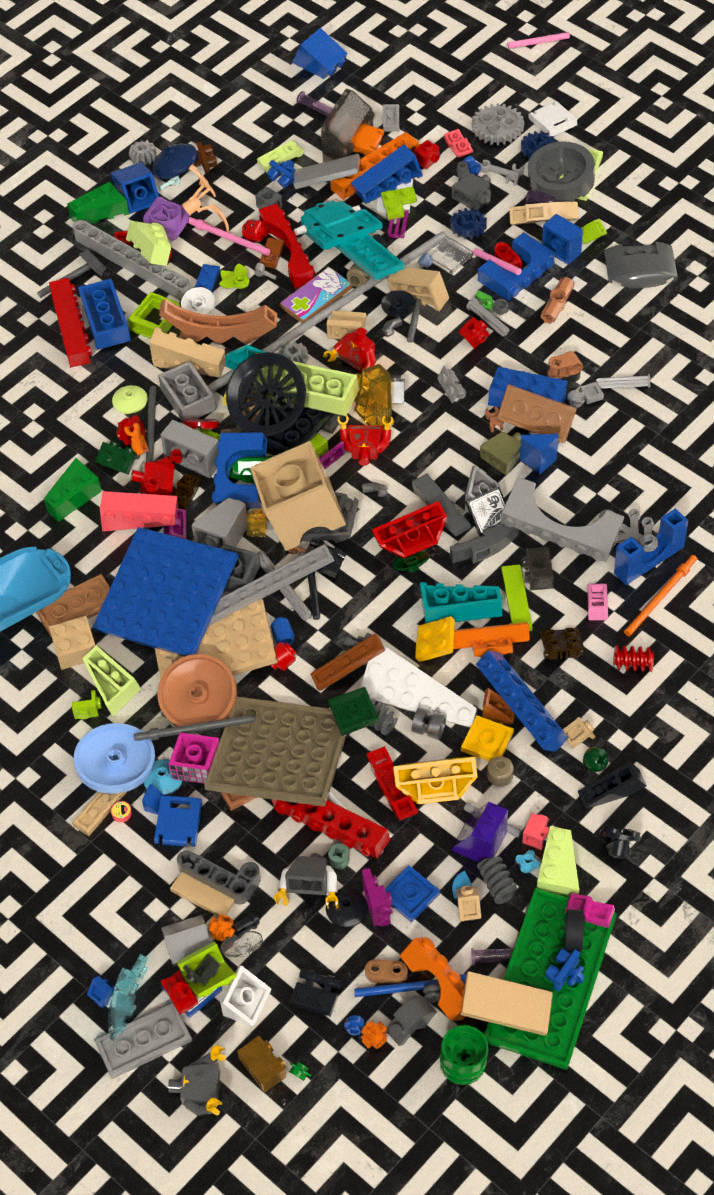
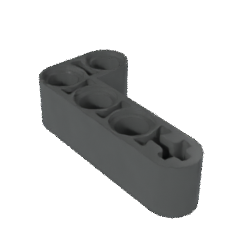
[177,850,261,905]

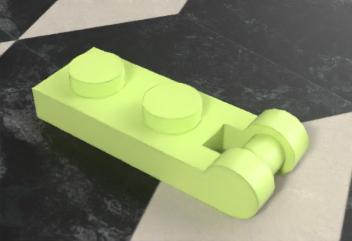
[257,140,304,172]

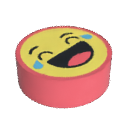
[111,801,132,822]

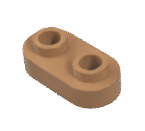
[365,959,408,984]

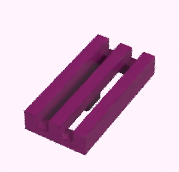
[388,210,409,238]

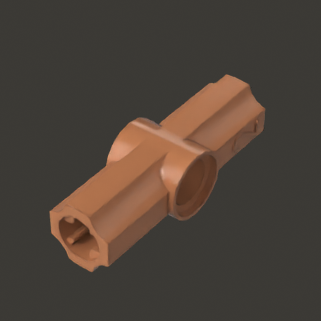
[541,277,574,324]

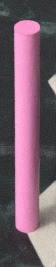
[507,32,570,49]
[473,248,522,275]

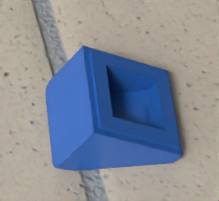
[142,784,164,815]

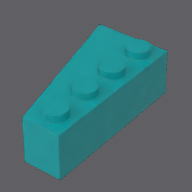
[420,582,502,624]

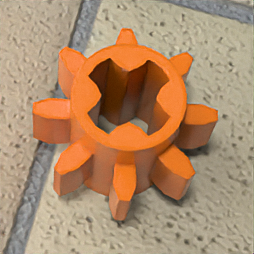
[208,914,235,941]
[361,1021,388,1049]

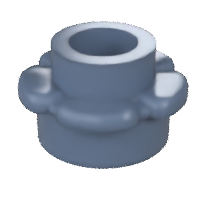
[417,253,433,268]

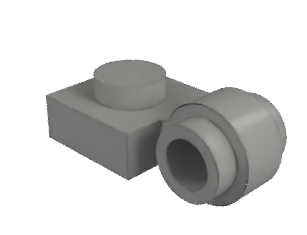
[567,382,604,408]

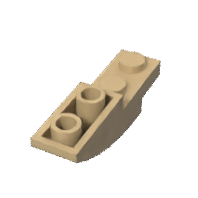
[509,202,579,225]

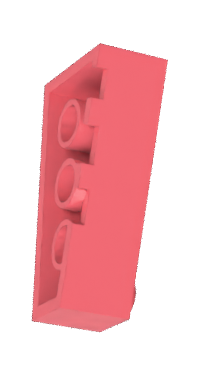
[100,491,178,532]

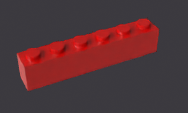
[49,278,92,368]

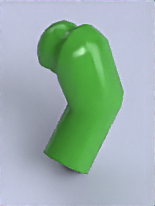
[475,290,493,310]

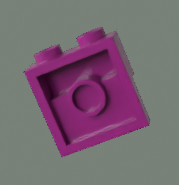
[362,868,393,926]

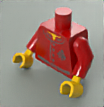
[323,328,376,385]
[338,415,394,466]

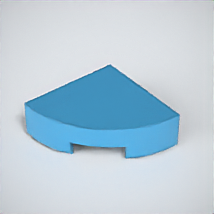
[452,871,473,899]

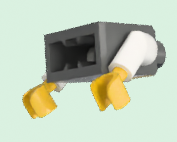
[274,853,339,909]

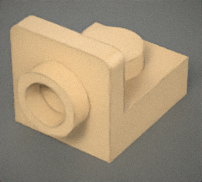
[563,717,596,749]
[456,886,481,921]

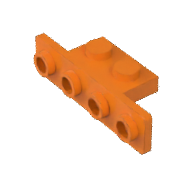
[453,622,530,657]

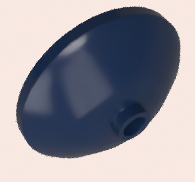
[152,143,198,179]

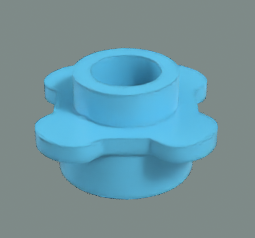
[516,850,540,873]

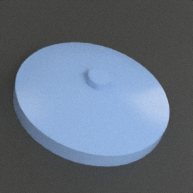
[74,723,155,794]

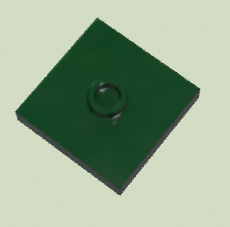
[328,687,379,736]

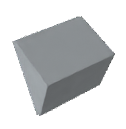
[465,465,500,512]
[161,915,211,966]

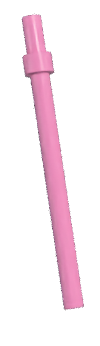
[188,217,270,256]

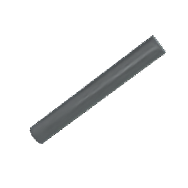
[407,300,422,343]

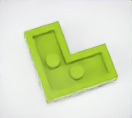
[381,186,417,220]

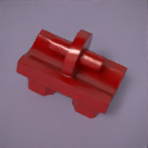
[160,971,199,1015]

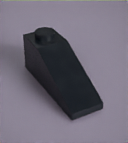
[578,762,647,809]

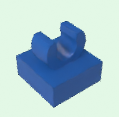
[87,976,116,1008]

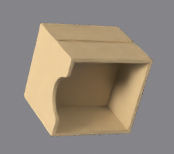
[250,441,346,551]

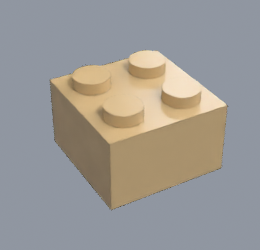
[49,616,95,670]

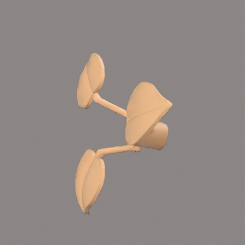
[182,164,229,233]

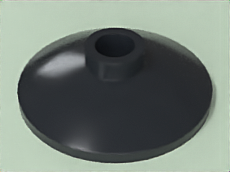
[381,291,416,317]
[326,888,368,928]

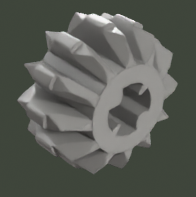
[129,140,157,166]
[278,341,308,364]

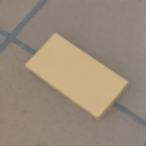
[460,971,553,1036]

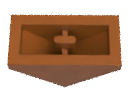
[482,688,515,724]

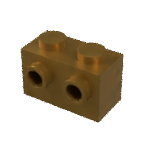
[237,1036,287,1093]

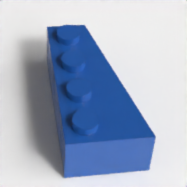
[351,144,423,204]

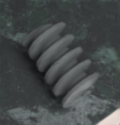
[369,695,398,735]
[477,857,517,904]

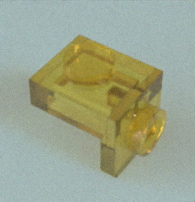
[247,510,267,537]

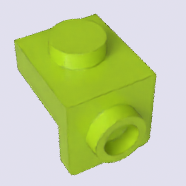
[72,690,102,719]

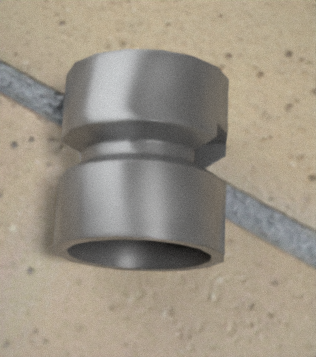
[411,707,446,740]

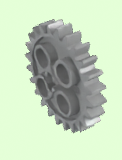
[472,103,524,145]

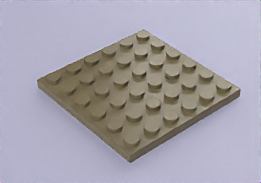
[204,697,347,807]

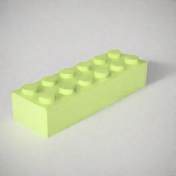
[250,353,359,416]

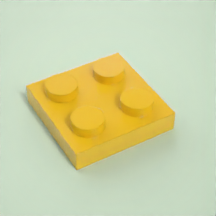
[415,616,455,662]
[461,716,514,762]

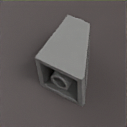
[192,498,248,549]

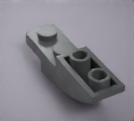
[450,524,519,564]

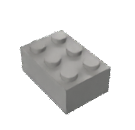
[158,361,216,422]
[160,420,219,478]

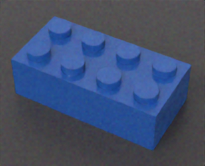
[78,279,131,350]
[488,367,568,407]

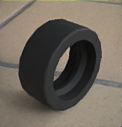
[564,909,584,952]

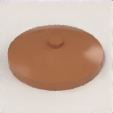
[157,654,237,732]

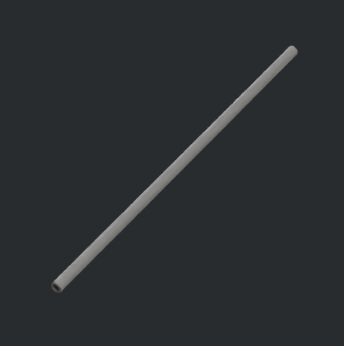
[207,232,446,393]

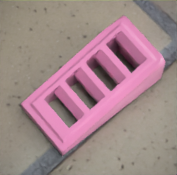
[587,584,608,620]

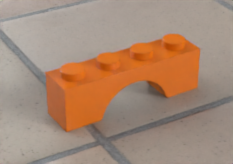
[400,937,466,1021]

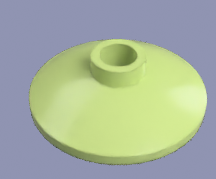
[112,385,148,414]

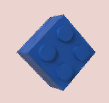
[542,214,583,265]

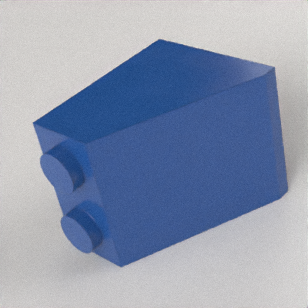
[293,28,348,79]
[110,162,159,214]

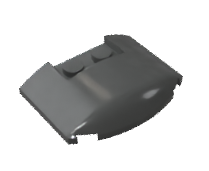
[604,242,677,288]
[300,492,359,544]

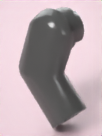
[362,482,388,497]

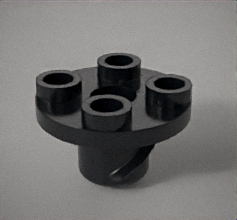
[600,825,642,859]

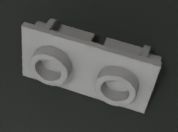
[437,365,466,403]

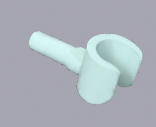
[159,176,180,190]

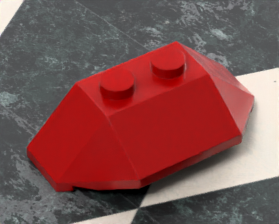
[372,501,447,558]

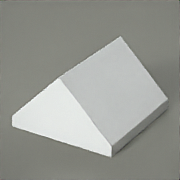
[220,966,271,1027]

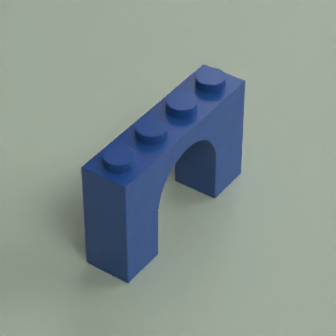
[478,232,554,301]
[212,433,268,508]
[614,508,688,585]

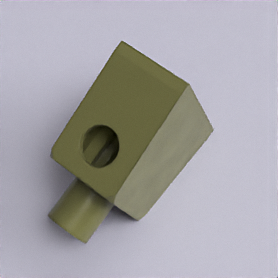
[480,432,521,475]

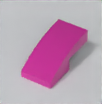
[565,893,615,928]

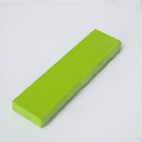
[501,565,532,631]

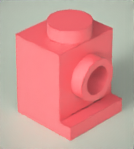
[522,813,550,850]

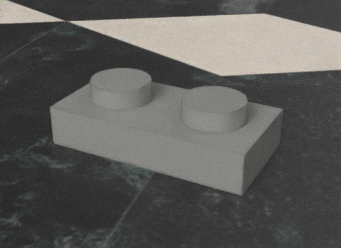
[383,104,399,132]

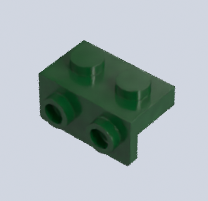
[95,441,140,475]

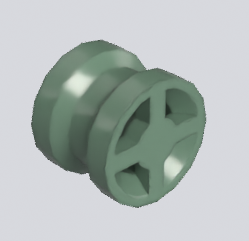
[328,843,350,870]

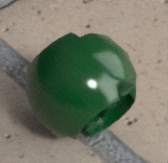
[583,747,608,772]

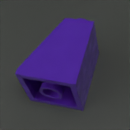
[452,802,508,863]

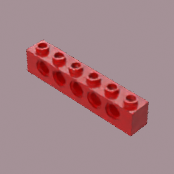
[272,799,390,859]

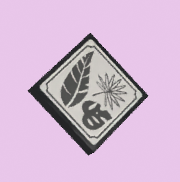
[465,487,506,536]

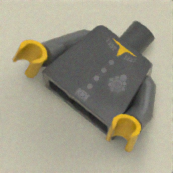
[168,1045,226,1116]

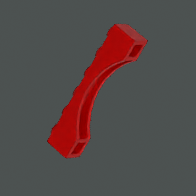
[258,204,315,288]

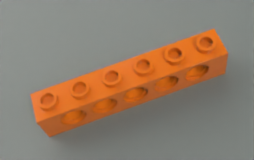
[330,132,419,200]

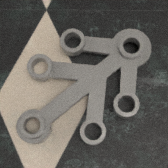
[599,509,658,552]

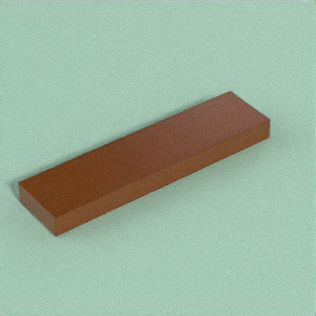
[311,633,386,691]

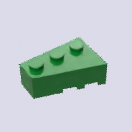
[67,182,129,224]

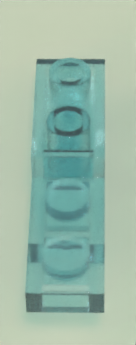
[108,954,148,1041]

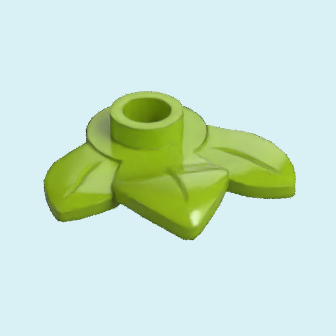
[219,264,249,289]

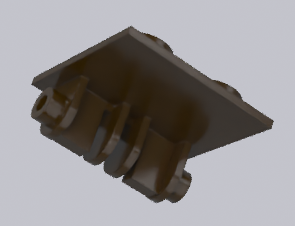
[540,628,584,660]

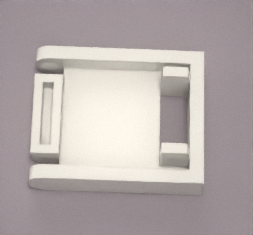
[528,101,577,137]

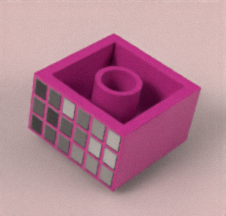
[168,733,219,784]

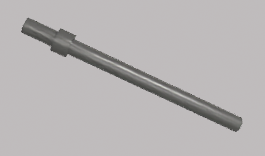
[134,715,254,741]

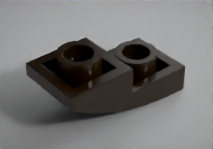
[172,473,202,510]

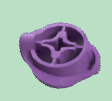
[143,197,189,241]

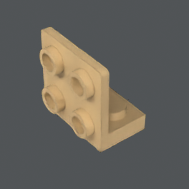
[327,310,367,339]

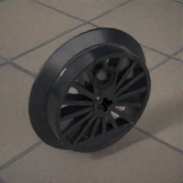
[226,352,306,436]

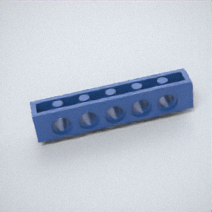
[476,650,569,752]

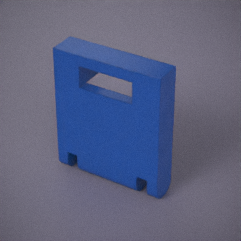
[154,795,202,847]

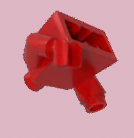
[130,449,182,496]

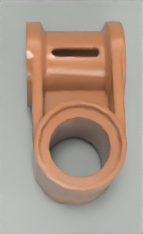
[547,351,583,379]

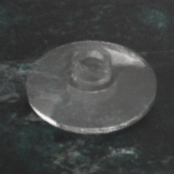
[221,931,263,957]

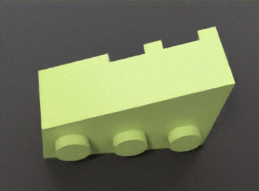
[126,221,171,266]
[82,645,141,716]
[537,826,579,898]

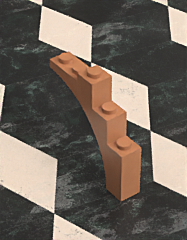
[159,299,277,345]

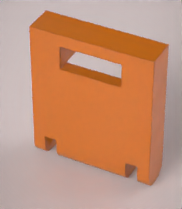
[337,119,384,155]

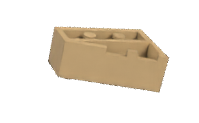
[387,267,449,312]

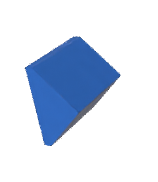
[520,434,558,475]

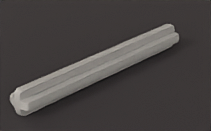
[258,551,312,621]

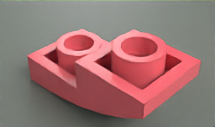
[444,129,473,157]

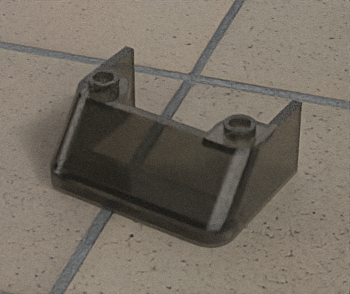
[321,89,374,162]

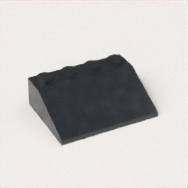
[260,402,335,455]

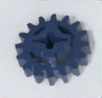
[521,131,556,159]
[450,208,487,239]

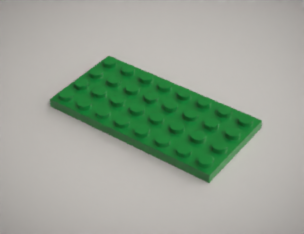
[484,887,617,1070]

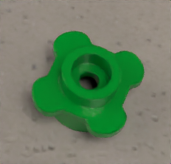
[289,1061,311,1081]

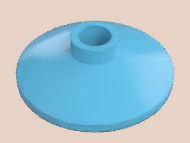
[143,759,183,796]

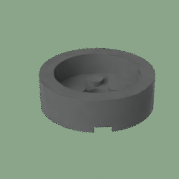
[528,141,595,203]

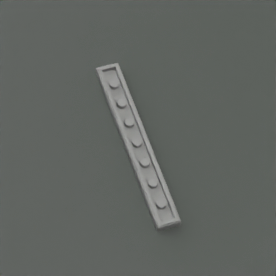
[208,544,334,626]

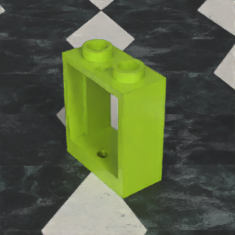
[128,292,180,339]

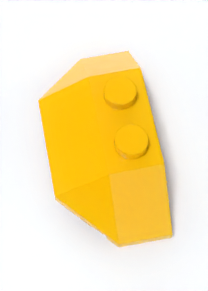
[393,757,477,804]

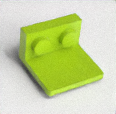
[176,941,237,998]

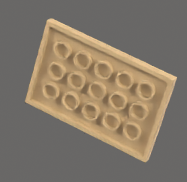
[155,598,278,678]

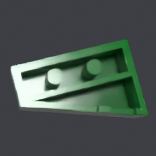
[44,458,102,522]

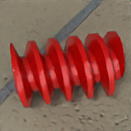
[613,645,654,672]

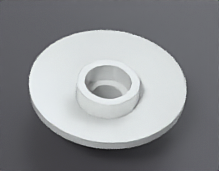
[181,287,215,315]

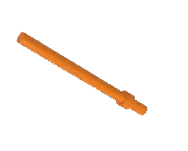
[624,555,697,636]

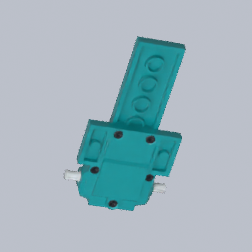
[294,200,405,280]

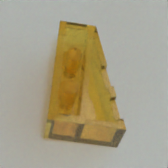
[354,364,392,429]

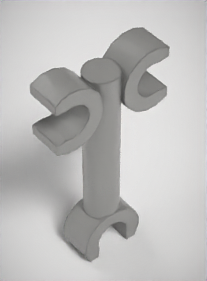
[480,160,524,186]

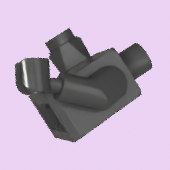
[452,161,491,211]

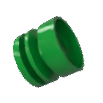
[440,1025,488,1085]

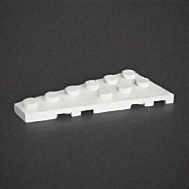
[360,645,478,728]

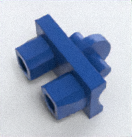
[267,160,295,189]
[545,949,585,992]

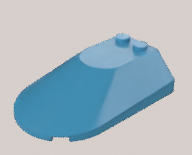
[0,547,71,631]

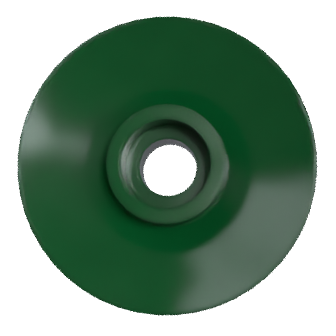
[393,551,430,572]

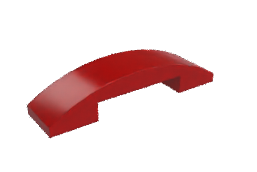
[366,746,418,821]

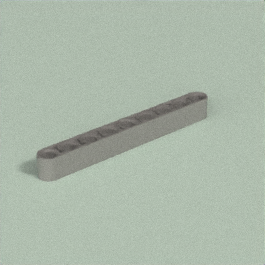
[73,220,191,300]

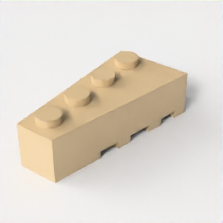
[149,327,225,377]

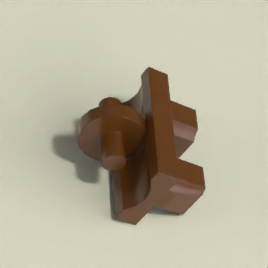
[193,142,217,174]

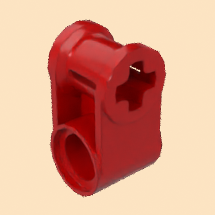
[494,242,522,271]

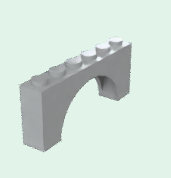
[500,477,624,562]

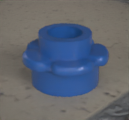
[344,1015,365,1035]

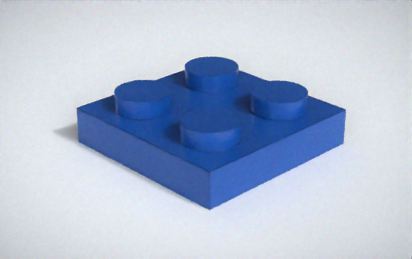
[385,865,440,923]

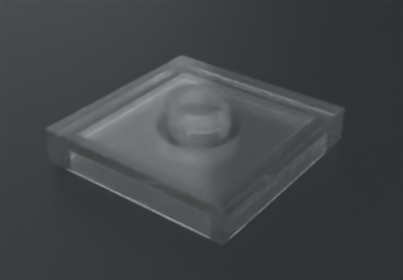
[428,236,473,274]

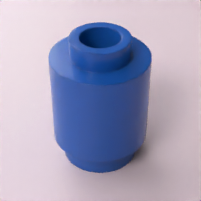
[270,617,294,645]

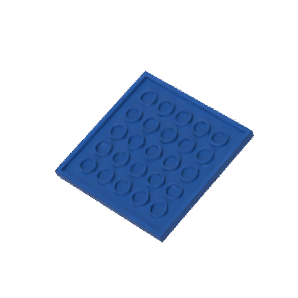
[92,527,238,657]

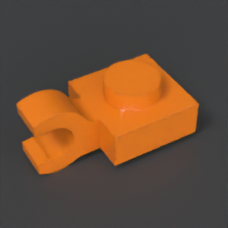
[124,423,149,456]

